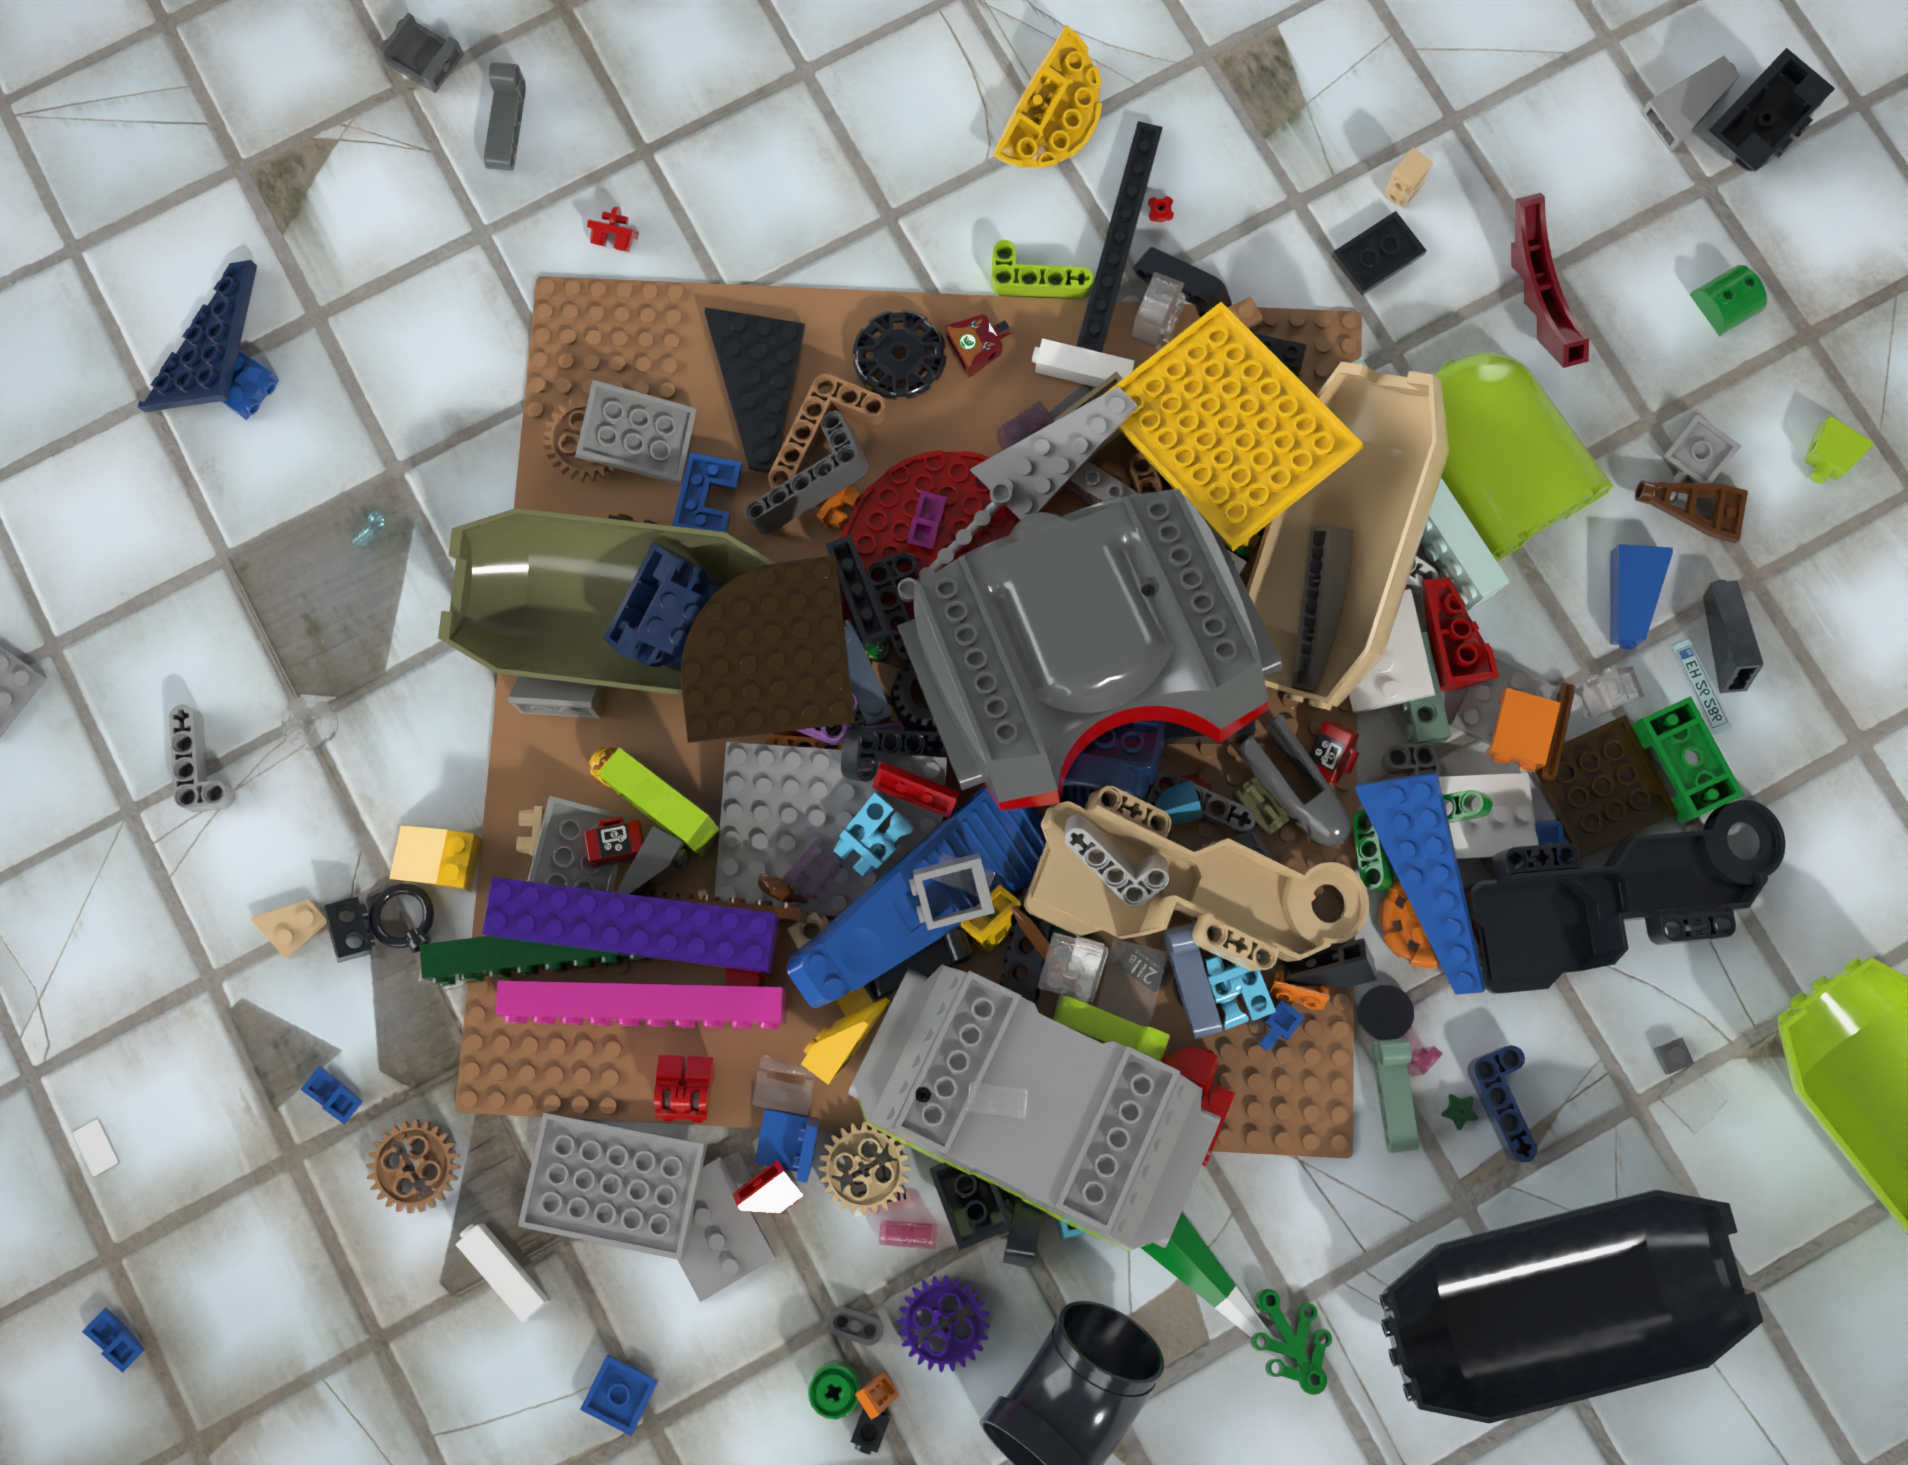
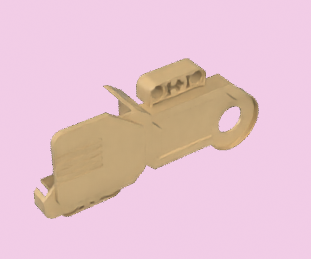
[1024,786,1369,971]

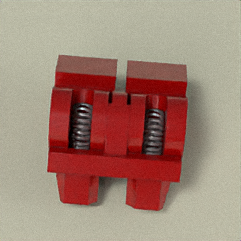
[654,1055,715,1123]

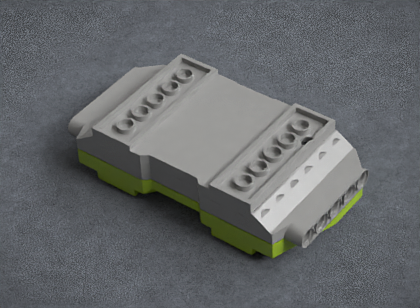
[848,964,1221,1252]

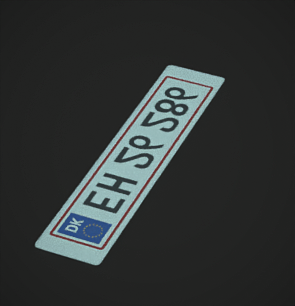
[1672,639,1732,734]

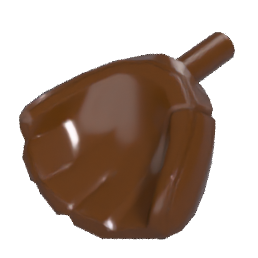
[758,874,808,904]

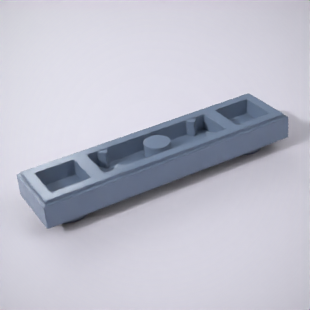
[844,618,893,726]

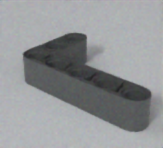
[745,411,869,535]

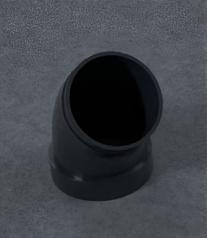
[979,1301,1164,1465]

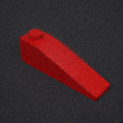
[1422,577,1499,692]

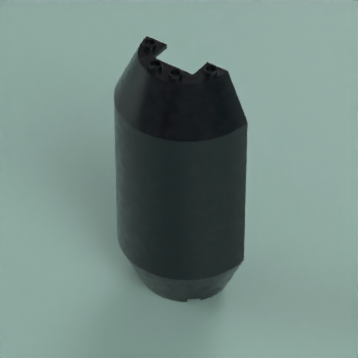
[1379,1190,1764,1424]

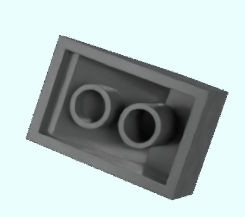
[616,826,690,896]

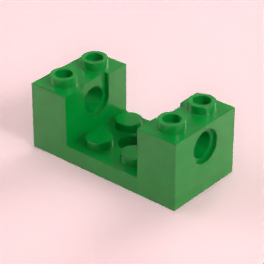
[1631,696,1744,825]

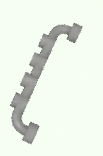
[898,482,1012,602]

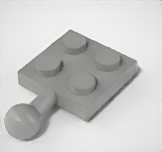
[1662,414,1741,504]

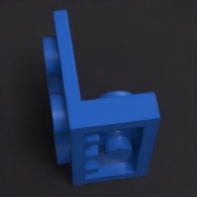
[755,1108,821,1183]

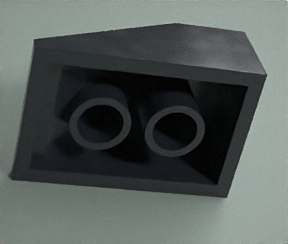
[929,1163,1013,1251]

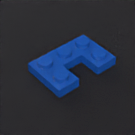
[672,452,743,533]

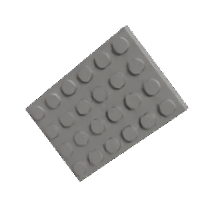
[518,1113,707,1260]

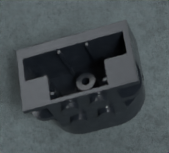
[1704,47,1835,172]

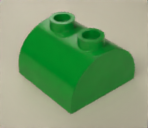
[1690,265,1767,336]

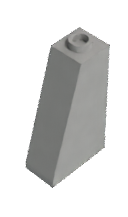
[1641,55,1739,153]

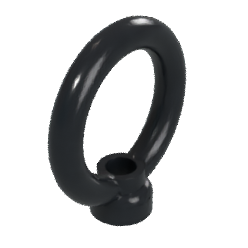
[369,883,434,953]

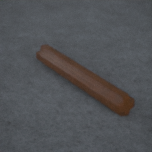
[1541,683,1576,781]

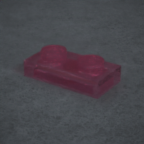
[1407,1046,1443,1077]

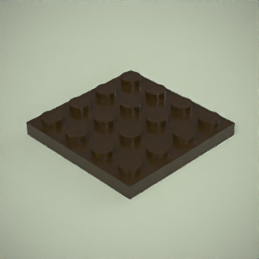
[1532,715,1678,858]

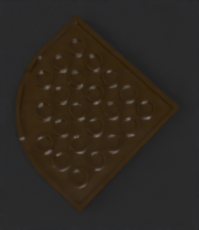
[681,556,856,743]

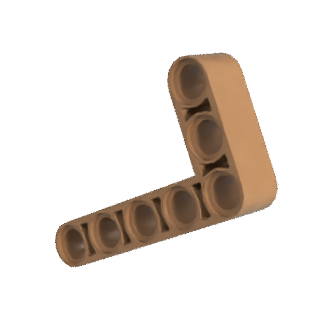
[768,373,886,489]

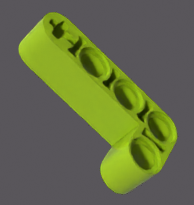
[991,240,1093,299]
[1053,995,1170,1062]

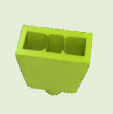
[1805,416,1874,484]

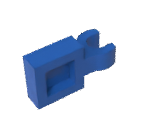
[1258,1000,1305,1051]

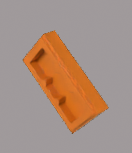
[855,1371,899,1420]

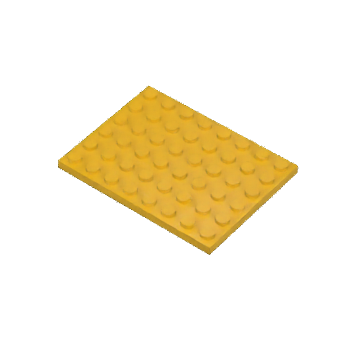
[1106,302,1363,551]

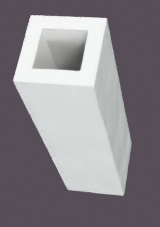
[1032,338,1135,387]
[455,1223,550,1323]

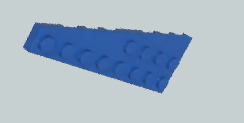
[1355,772,1486,995]

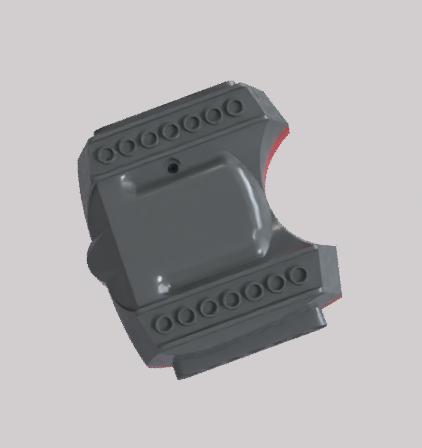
[897,489,1282,811]

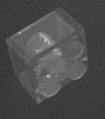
[1131,272,1186,350]

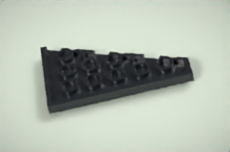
[704,307,806,473]

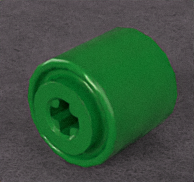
[808,1360,863,1420]

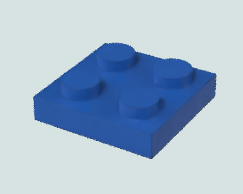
[580,1354,659,1436]

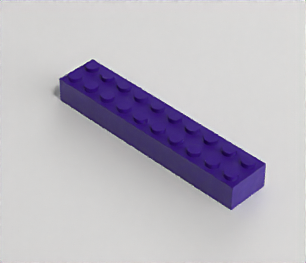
[482,877,779,974]

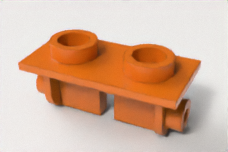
[1269,970,1330,1010]

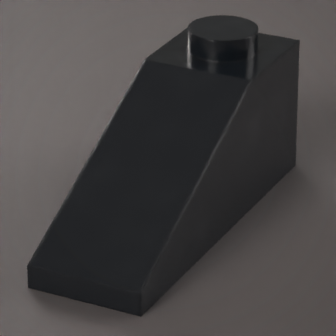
[1283,938,1377,987]

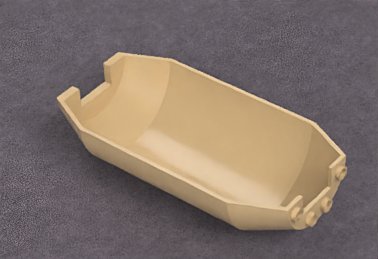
[1246,362,1450,711]

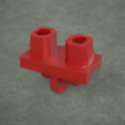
[587,206,639,252]

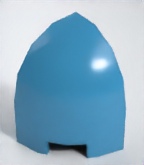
[1155,780,1203,824]

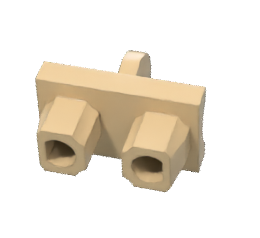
[516,806,545,857]

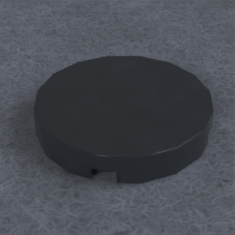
[1357,985,1414,1041]

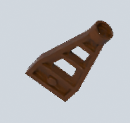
[1635,480,1748,543]

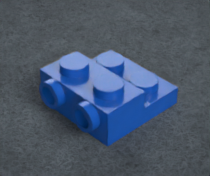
[220,351,279,420]

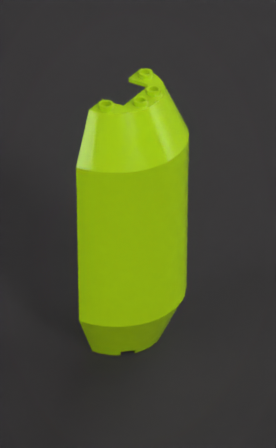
[1777,957,1908,1236]

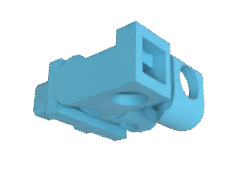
[833,792,916,877]
[1204,954,1276,1030]

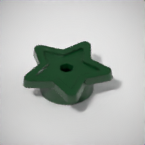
[1441,1094,1478,1130]

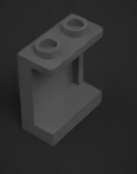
[380,13,464,93]

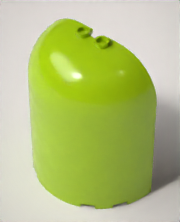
[1428,352,1614,562]

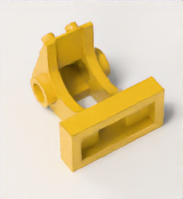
[961,885,1020,952]

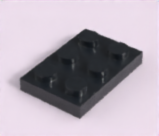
[1332,211,1427,296]

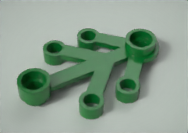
[1251,1289,1332,1395]

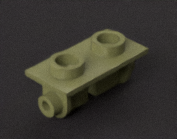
[1234,777,1290,837]

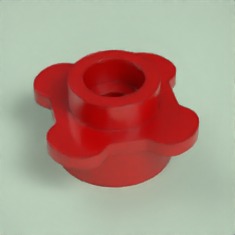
[1148,196,1174,223]

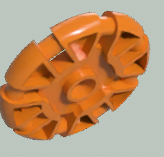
[1378,878,1476,969]

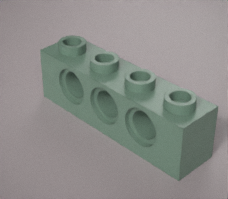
[1400,632,1451,744]

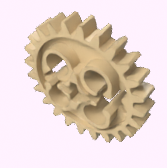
[818,1121,911,1216]

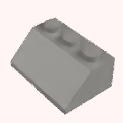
[508,676,604,719]

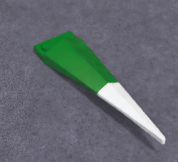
[1140,1212,1296,1368]

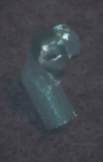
[353,511,386,548]

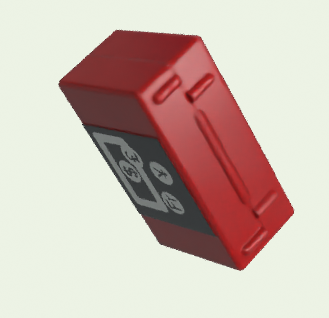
[1309,721,1360,784]
[584,816,644,867]

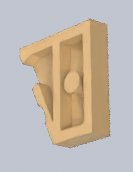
[250,899,327,958]

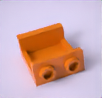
[1485,688,1561,772]

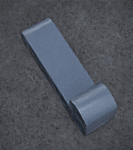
[1163,922,1222,1039]

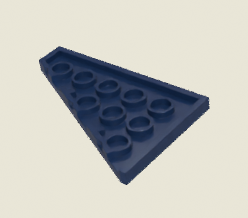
[138,260,257,412]

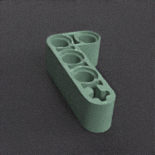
[1372,1038,1419,1153]

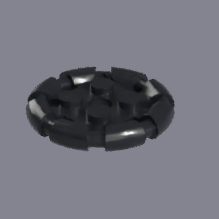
[852,310,947,400]

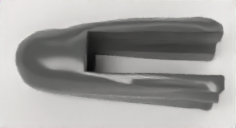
[1237,714,1351,847]

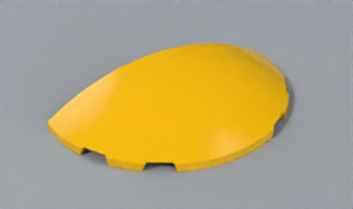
[993,25,1102,169]

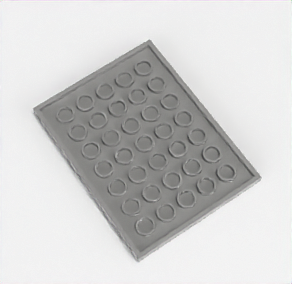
[715,741,947,916]

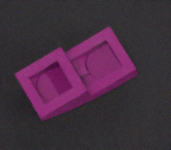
[907,491,948,549]

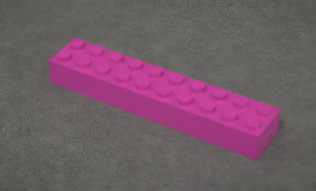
[495,981,787,1030]

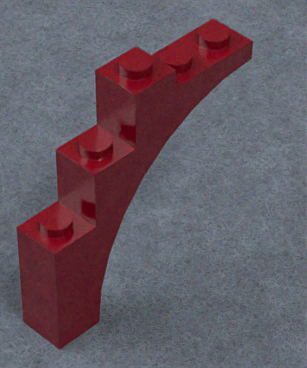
[1511,193,1589,368]

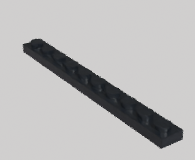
[1076,121,1163,353]

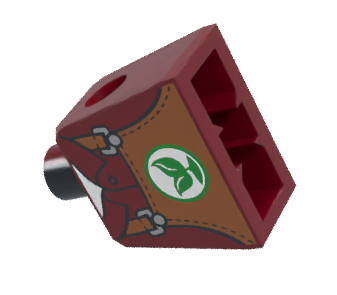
[945,314,1011,378]

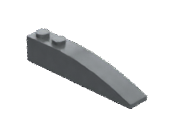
[1292,525,1354,690]

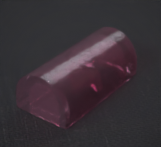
[879,1220,938,1249]

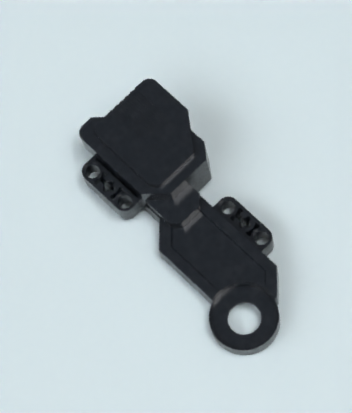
[1463,800,1786,994]

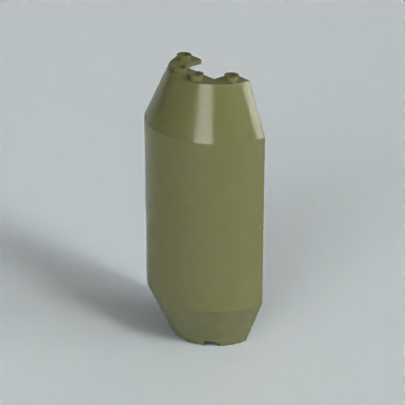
[438,508,774,695]

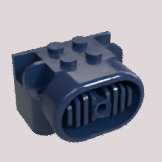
[603,542,724,672]
[1060,720,1165,816]

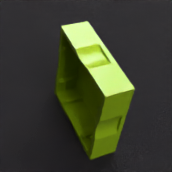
[598,747,720,859]

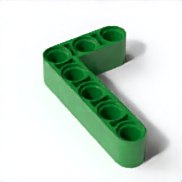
[1353,790,1493,890]

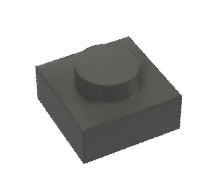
[1654,1037,1694,1075]

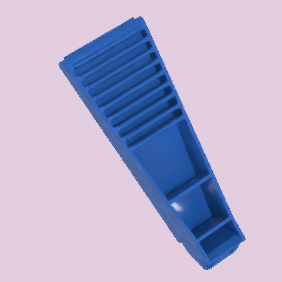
[787,785,1047,1008]

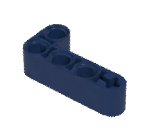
[1467,1045,1537,1162]

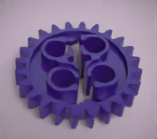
[897,1275,990,1373]

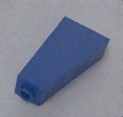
[1610,544,1673,649]

